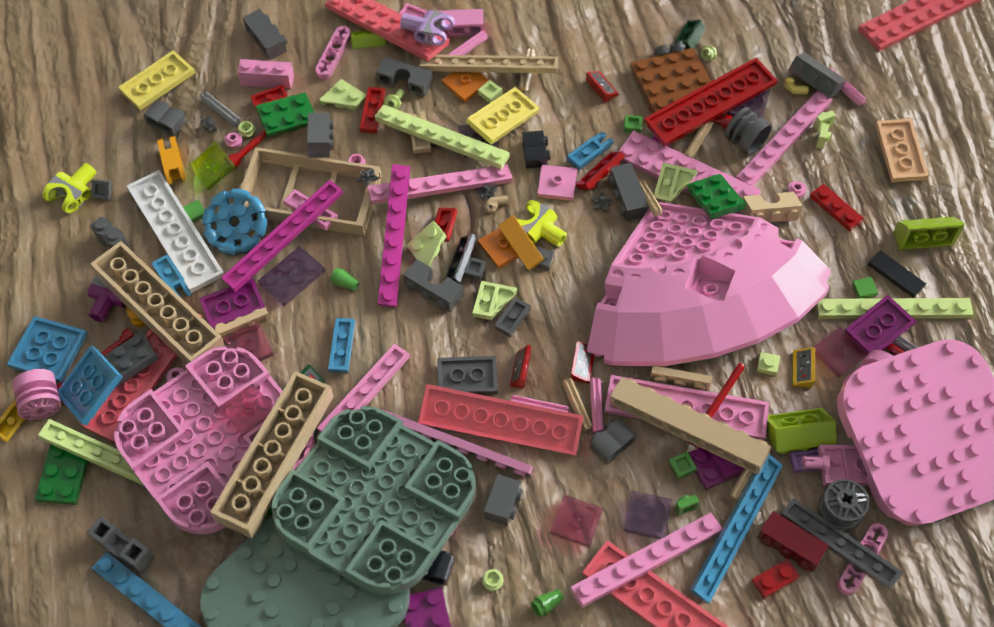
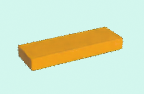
[498,215,544,271]

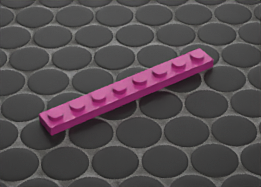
[377,164,411,308]
[221,180,343,292]

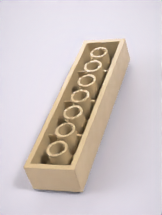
[90,241,224,364]
[210,371,333,538]

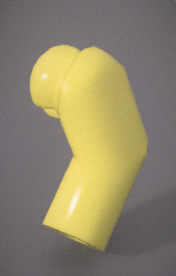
[784,77,809,95]

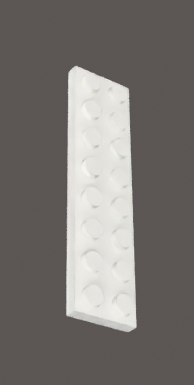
[127,170,224,293]

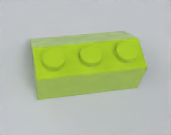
[893,216,965,250]
[766,408,837,453]

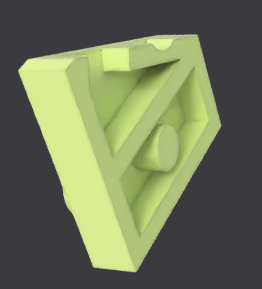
[319,79,366,110]
[654,162,698,203]
[406,221,446,268]
[473,281,517,320]

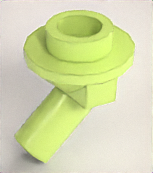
[384,89,405,110]

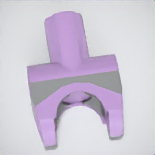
[400,10,455,46]

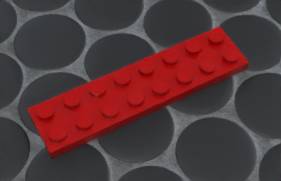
[644,57,778,147]

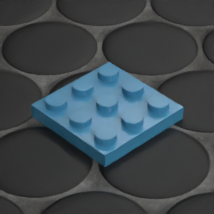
[7,316,88,383]
[57,345,122,426]

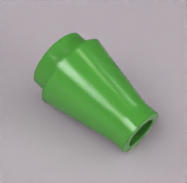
[330,268,359,291]
[531,589,564,617]

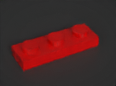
[360,87,386,134]
[576,151,625,190]
[810,183,864,232]

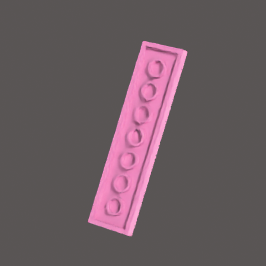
[619,131,761,215]
[604,375,769,441]

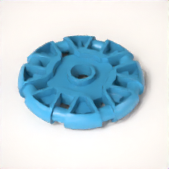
[202,189,267,255]

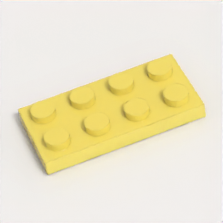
[118,50,195,111]
[466,87,540,145]

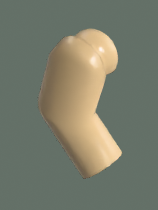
[484,195,508,213]

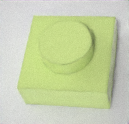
[478,80,502,103]
[814,110,836,132]
[816,123,831,149]
[757,352,780,376]

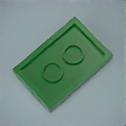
[256,92,314,138]
[687,174,745,220]
[35,444,89,505]

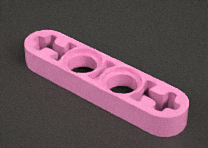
[316,26,351,80]
[837,523,888,595]

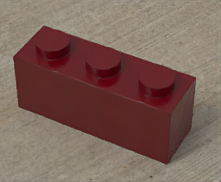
[757,511,829,572]

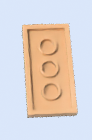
[875,118,929,183]

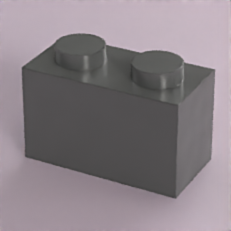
[484,474,524,526]

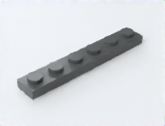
[781,498,903,591]

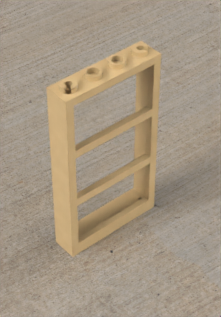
[239,147,382,236]

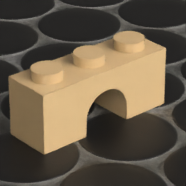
[740,192,803,222]

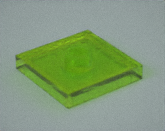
[190,141,235,190]

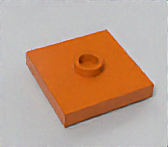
[442,72,489,103]
[478,228,519,270]

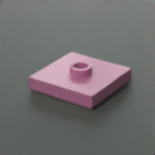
[537,165,577,201]

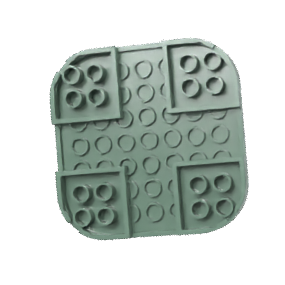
[272,406,476,595]
[200,515,410,627]

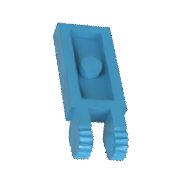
[567,132,614,170]
[151,254,192,297]

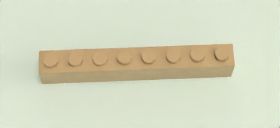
[610,377,771,475]

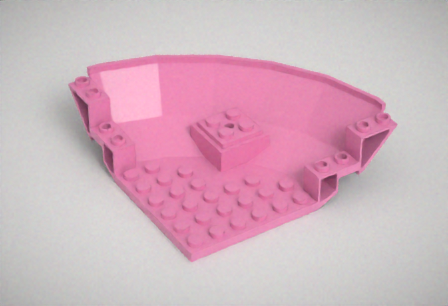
[587,202,831,366]

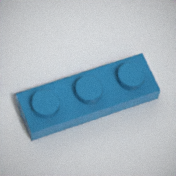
[328,318,356,374]

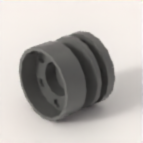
[724,107,772,155]
[817,479,869,533]

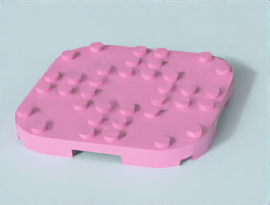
[837,340,994,526]
[114,346,315,534]

